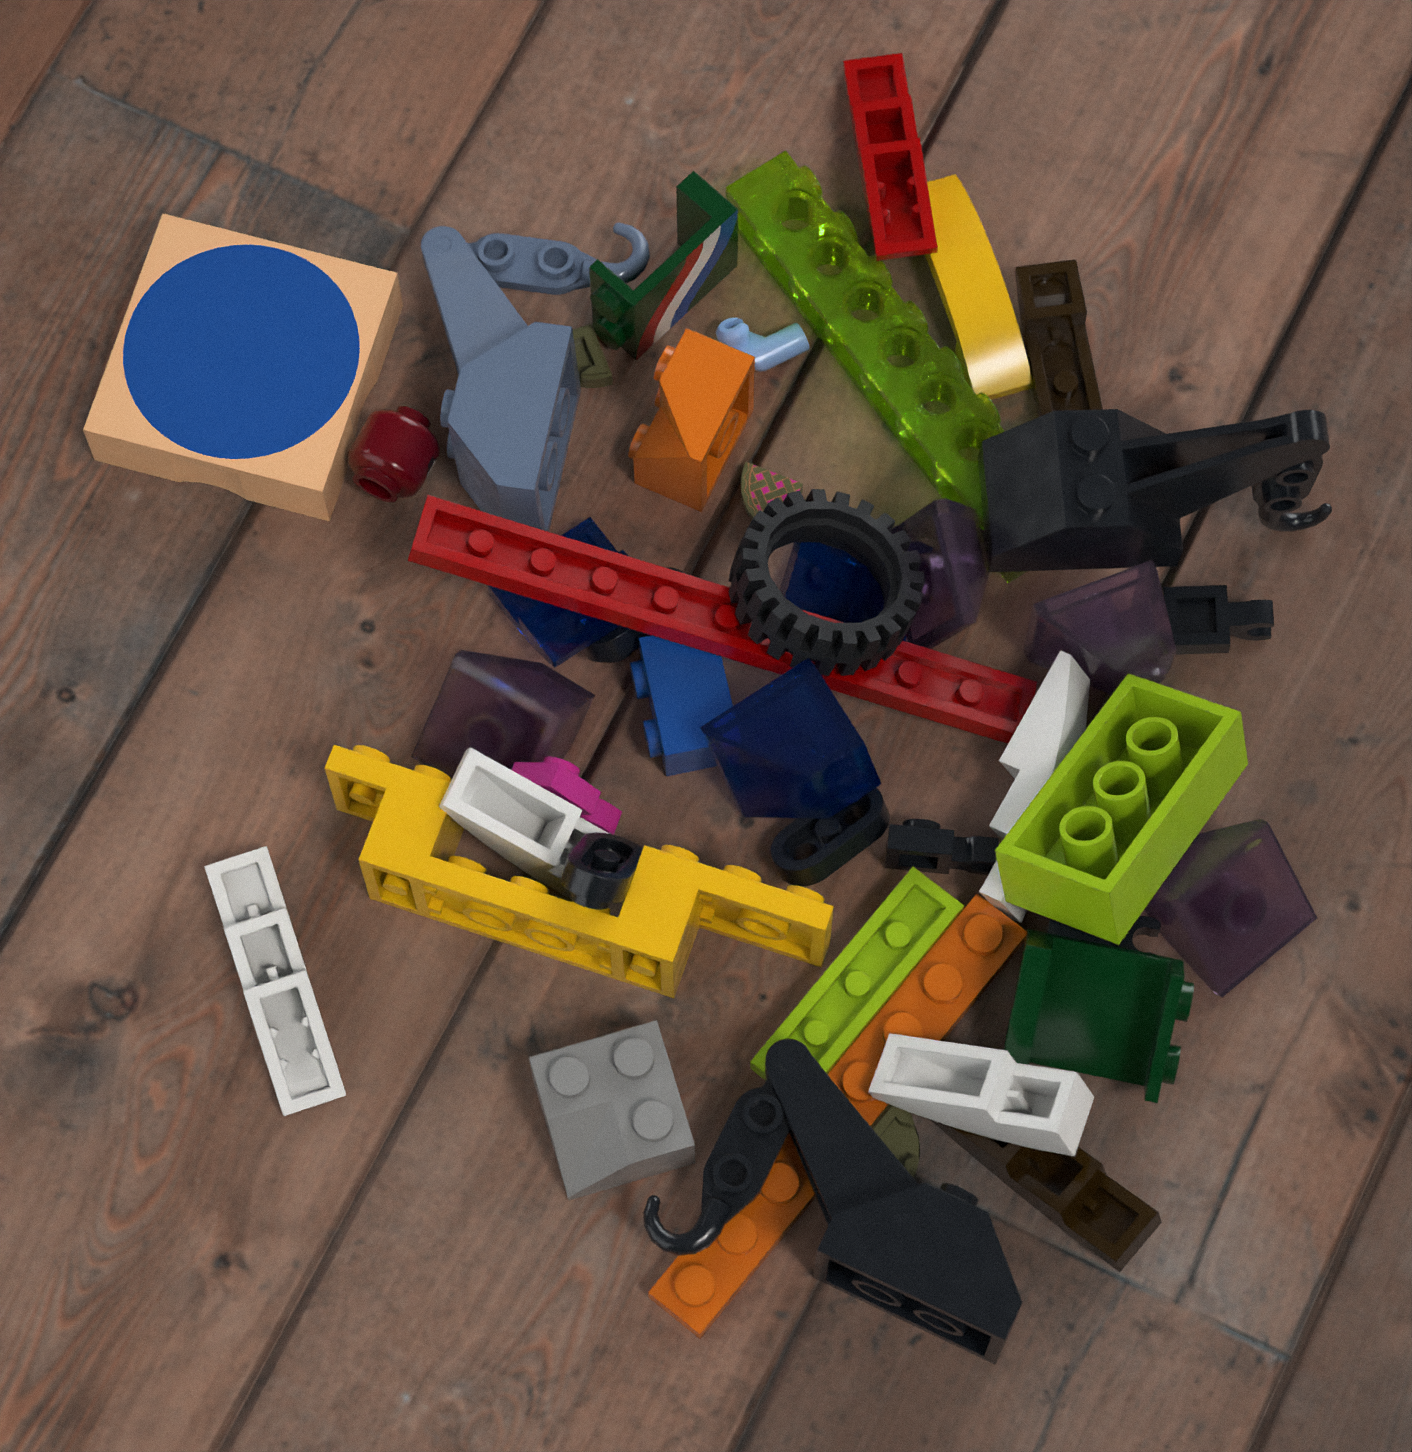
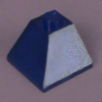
[700,658,882,819]

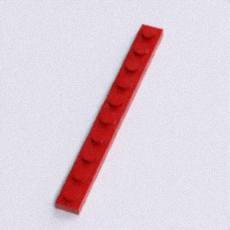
[407,495,1037,744]

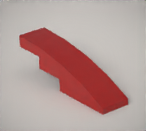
[843,53,938,261]

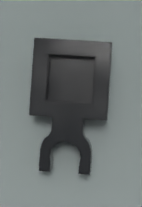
[885,819,999,875]

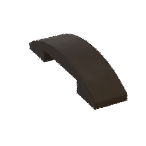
[1015,259,1103,417]

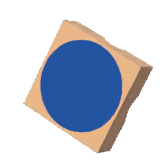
[83,213,403,521]

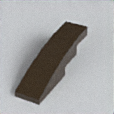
[930,1119,1162,1272]

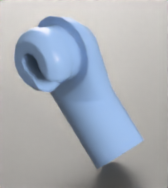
[716,317,809,372]

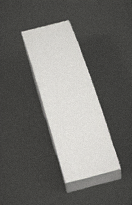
[979,650,1090,923]
[204,846,347,1116]

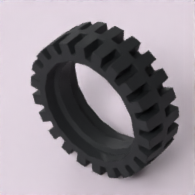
[729,489,925,676]

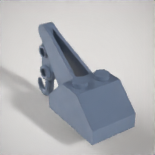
[421,223,650,532]

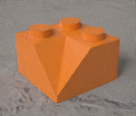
[628,328,755,512]

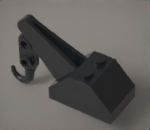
[977,409,1332,572]
[643,1039,1022,1365]

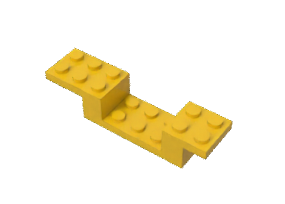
[325,745,834,998]

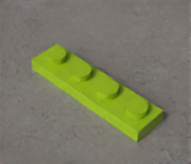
[750,867,964,1081]

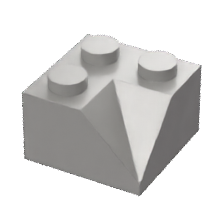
[529,1020,695,1201]

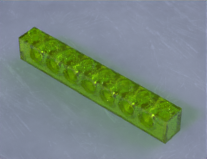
[725,150,1027,584]

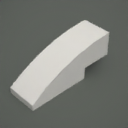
[439,747,609,900]
[868,1033,1094,1157]

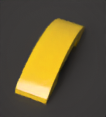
[925,174,1033,405]

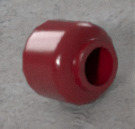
[347,406,440,503]

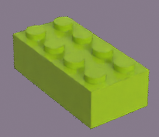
[995,673,1248,945]

